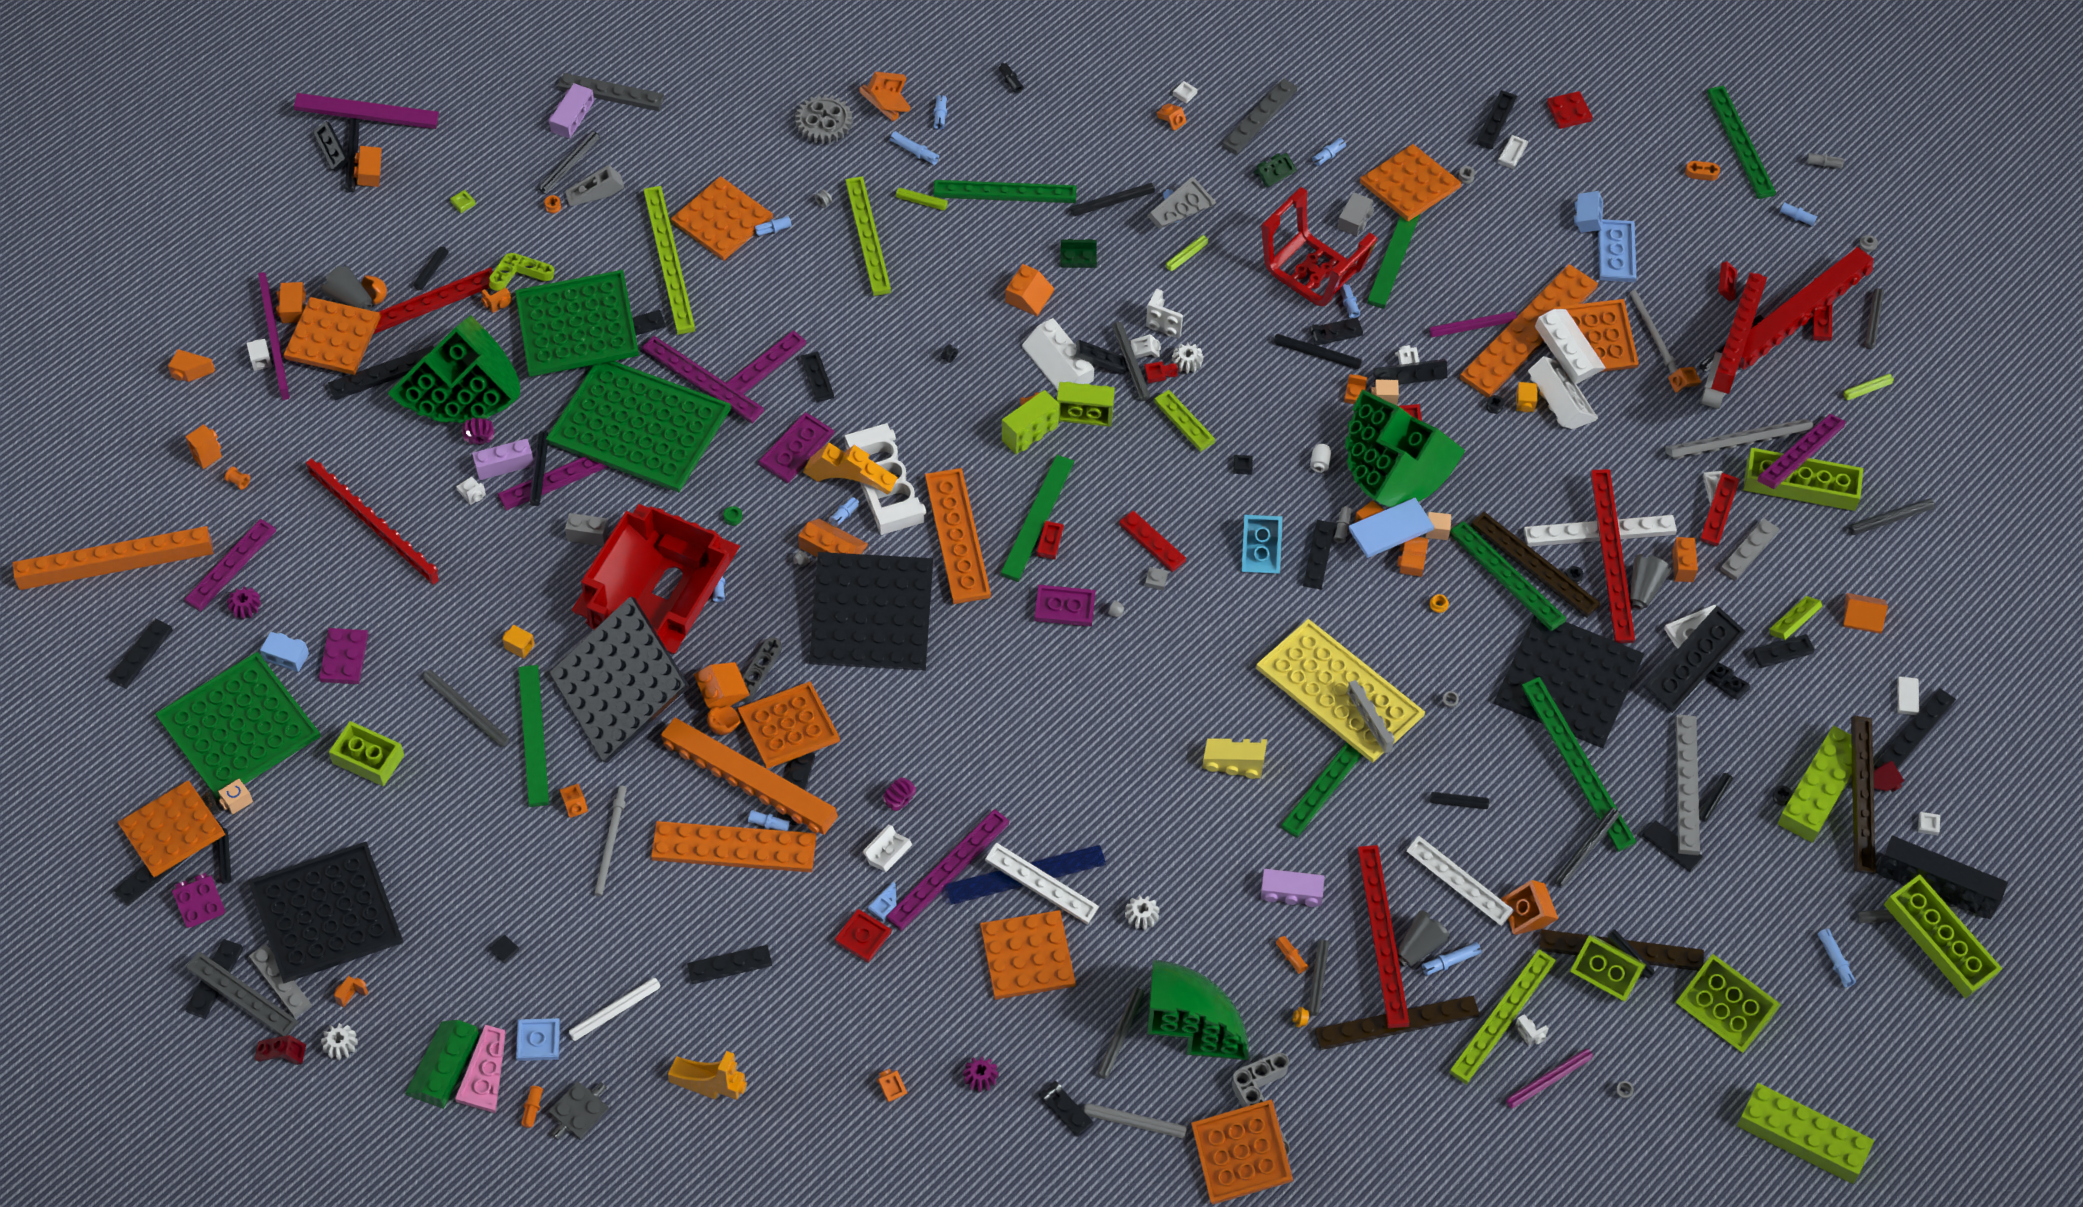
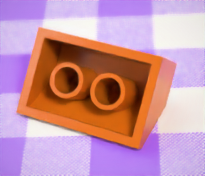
[798,518,868,557]

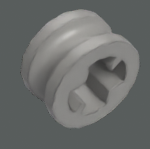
[1458,166,1475,184]
[815,189,832,208]

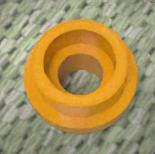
[1429,594,1449,613]
[1292,1007,1309,1028]

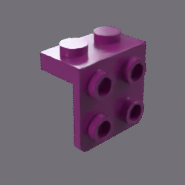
[172,873,225,928]

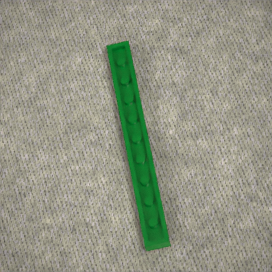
[1522,677,1636,852]

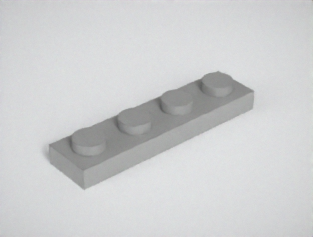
[1720,519,1779,581]
[1347,680,1394,753]
[249,945,312,1018]

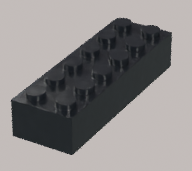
[1876,835,2008,920]

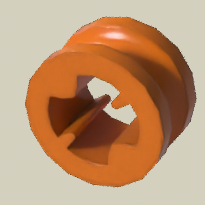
[544,195,561,214]

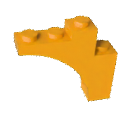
[803,442,898,495]
[668,1051,747,1100]

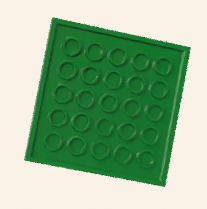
[515,270,640,377]
[155,652,321,801]

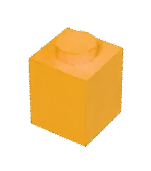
[1516,382,1537,412]
[502,625,535,659]

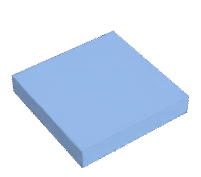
[516,1018,560,1061]

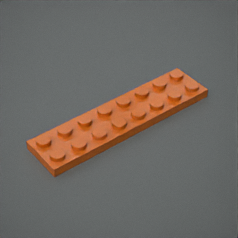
[925,468,991,604]
[651,821,817,873]

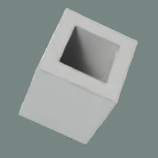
[247,339,272,371]

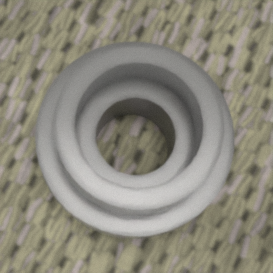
[1859,235,1878,252]

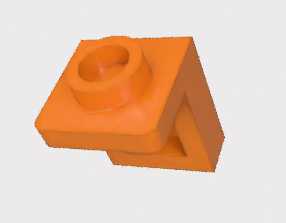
[1156,104,1187,130]
[481,288,512,313]
[334,976,368,1007]

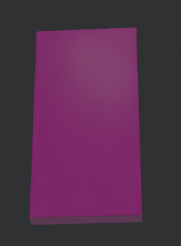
[758,412,835,483]

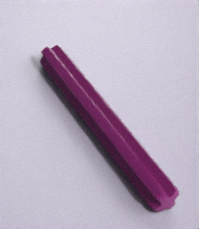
[1429,311,1517,337]
[1506,1048,1593,1109]

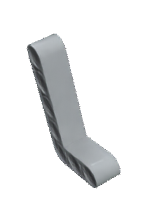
[1700,352,1724,409]
[1232,1052,1290,1158]

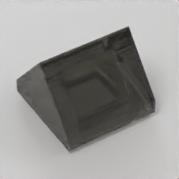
[201,789,222,815]

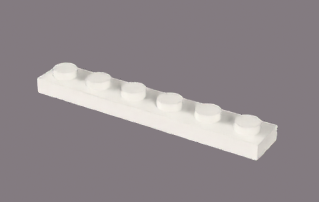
[1407,836,1514,926]
[985,843,1099,925]

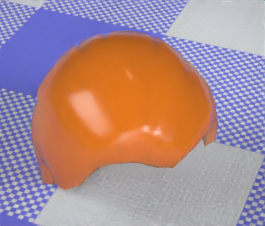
[361,275,387,305]
[706,705,741,735]

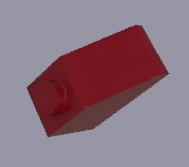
[1873,761,1905,792]

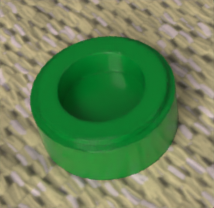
[723,506,743,526]

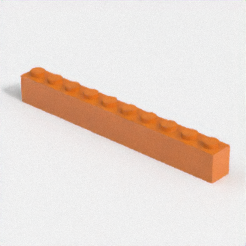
[13,526,214,590]
[661,717,838,835]

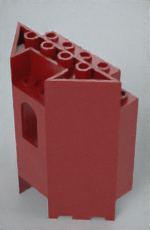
[572,504,740,655]

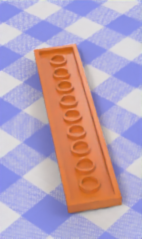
[1460,264,1598,398]

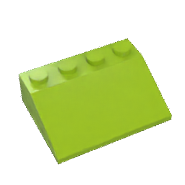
[1675,953,1782,1053]

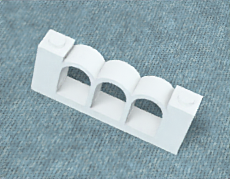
[845,423,926,535]

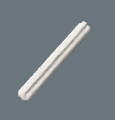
[569,978,660,1041]

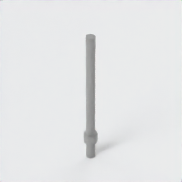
[1630,290,1678,374]
[594,786,627,897]

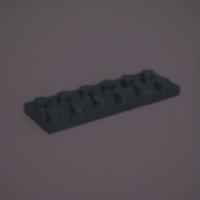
[1643,605,1746,713]

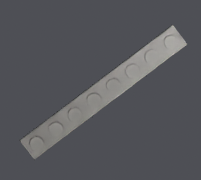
[1665,419,1813,459]
[1675,714,1700,855]

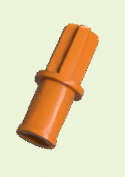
[1276,936,1308,974]
[521,1086,543,1128]

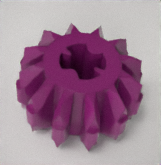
[462,417,494,445]
[227,586,261,620]
[883,777,916,811]
[963,1056,999,1093]

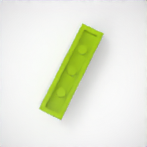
[1154,390,1215,452]

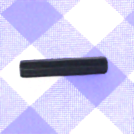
[413,246,449,290]
[1699,773,1733,822]
[1430,792,1489,809]
[217,828,232,884]
[1607,929,1655,979]

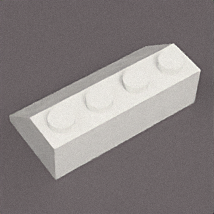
[1535,309,1606,385]
[1022,318,1094,391]
[1528,356,1598,429]

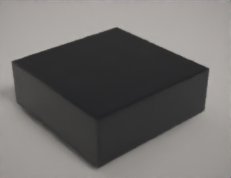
[1233,455,1253,475]
[490,934,519,964]

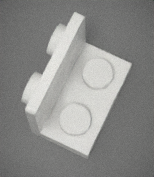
[1146,289,1183,339]

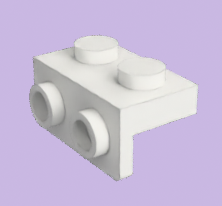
[863,825,912,872]

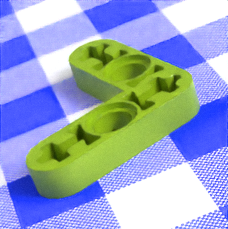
[489,253,555,291]

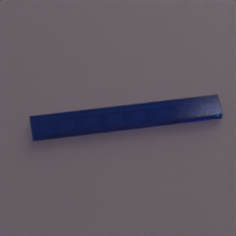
[945,845,1106,905]

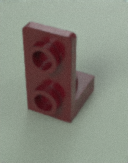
[255,1035,306,1065]

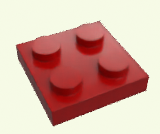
[1546,91,1593,129]
[835,909,892,963]

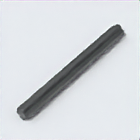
[423,670,509,747]

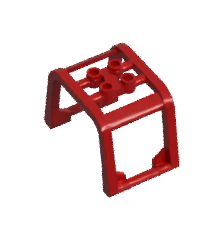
[1261,187,1377,307]

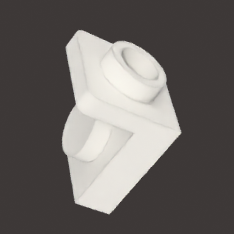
[1131,334,1161,359]
[1395,345,1419,365]
[456,477,486,505]
[1515,1014,1548,1046]

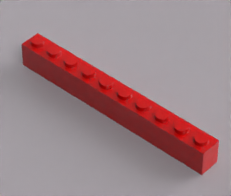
[1739,247,1874,370]
[1711,272,1768,394]

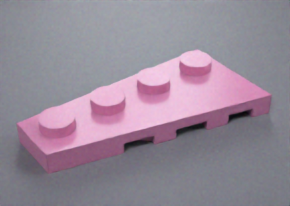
[455,1025,506,1113]

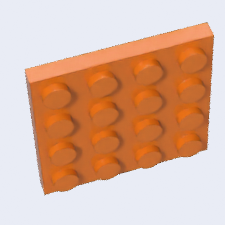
[1360,144,1461,221]
[671,176,773,261]
[284,297,381,375]
[1552,299,1639,376]
[738,681,840,769]
[118,780,225,877]
[980,910,1076,1000]
[1191,1099,1294,1205]

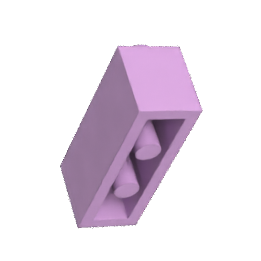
[549,83,594,139]
[472,439,534,480]
[1261,869,1324,907]

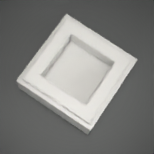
[1173,81,1198,104]
[1918,812,1940,836]

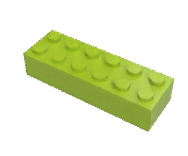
[1743,448,1863,511]
[1777,725,1852,843]
[1884,874,2002,999]
[1737,1083,1875,1184]

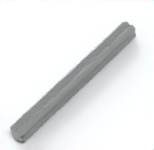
[1084,1103,1187,1138]

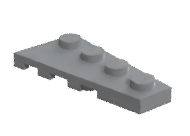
[1147,176,1216,229]

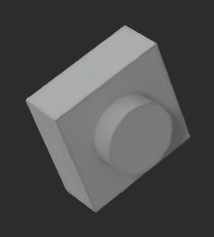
[1145,567,1168,591]

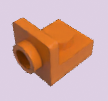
[1668,367,1702,392]
[1344,374,1367,404]
[560,783,588,818]
[875,1068,907,1102]

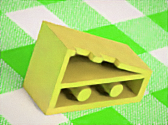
[1202,738,1267,779]

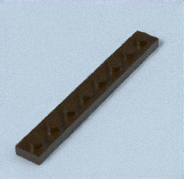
[1471,511,1600,618]
[1851,716,1876,874]
[1539,929,1704,971]
[1315,995,1479,1051]

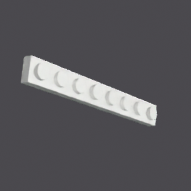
[1524,515,1677,547]

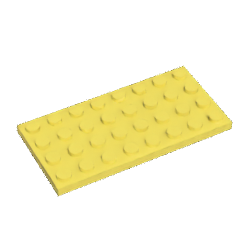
[1256,619,1425,763]

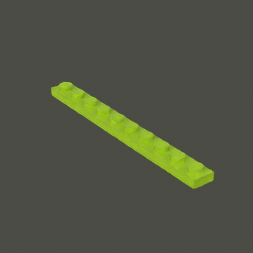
[644,186,696,335]

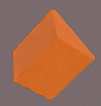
[1843,593,1888,634]

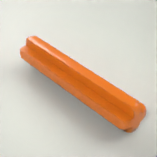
[859,84,899,121]

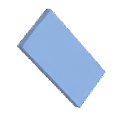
[1598,219,1637,282]
[1349,498,1434,558]

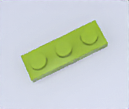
[1769,596,1823,640]

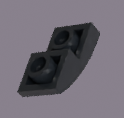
[1707,662,1750,701]

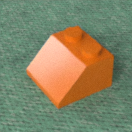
[1005,264,1054,316]
[694,662,750,709]
[1501,880,1558,935]

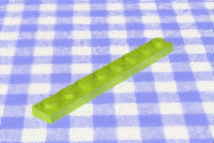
[845,176,891,296]
[1450,949,1556,1085]

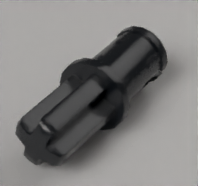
[998,63,1024,93]

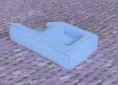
[868,882,897,922]

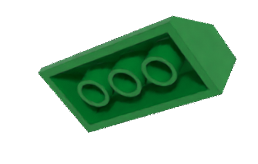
[405,1020,480,1109]

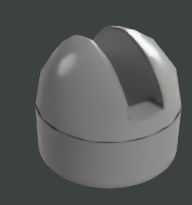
[793,551,810,567]
[1108,600,1124,617]
[1443,691,1459,708]
[1616,1081,1634,1099]

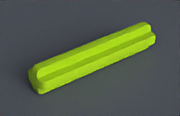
[896,187,948,210]
[1166,235,1208,271]
[1843,374,1894,400]

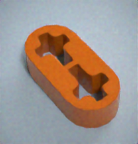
[1685,161,1720,181]

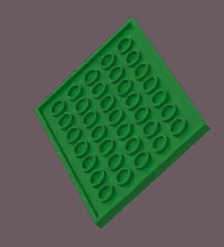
[546,361,731,493]

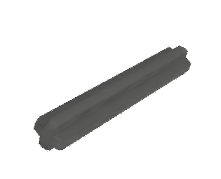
[1865,288,1884,349]
[1308,940,1329,1016]

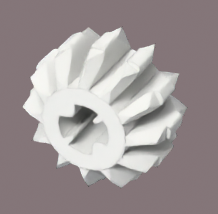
[1172,343,1203,374]
[1125,895,1159,930]
[321,1023,358,1060]

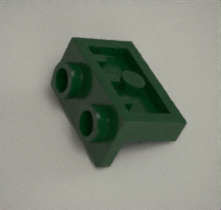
[1253,152,1297,188]
[1060,239,1097,268]

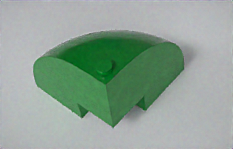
[387,315,520,423]
[1345,389,1466,507]
[1147,959,1249,1060]

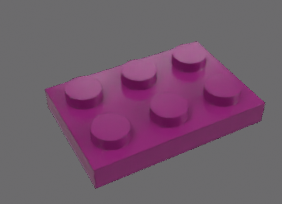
[1034,585,1096,627]
[319,628,369,684]

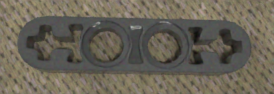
[740,637,782,702]

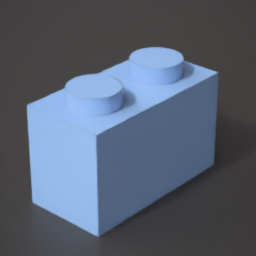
[1574,191,1603,233]
[260,632,309,672]

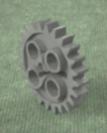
[795,94,853,144]

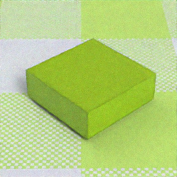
[450,190,476,213]

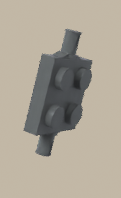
[549,1081,609,1140]

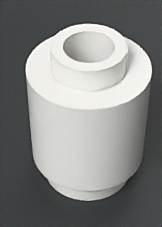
[1310,444,1331,473]

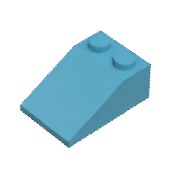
[1242,515,1283,574]

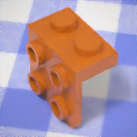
[867,72,911,112]

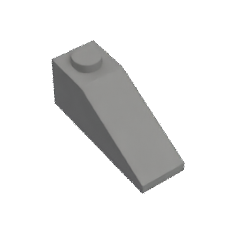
[565,165,624,206]

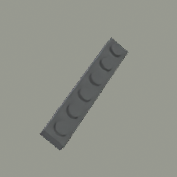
[558,73,664,111]
[1222,78,1298,156]
[186,951,298,1037]

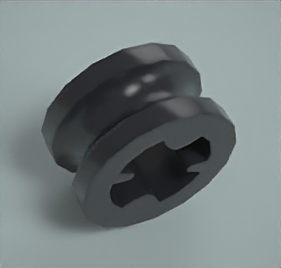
[941,344,958,363]
[1486,395,1504,414]
[1566,566,1584,585]
[1772,785,1792,806]

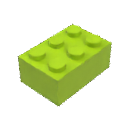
[1057,382,1115,427]
[1002,390,1059,455]
[329,721,405,787]
[1570,934,1646,1002]

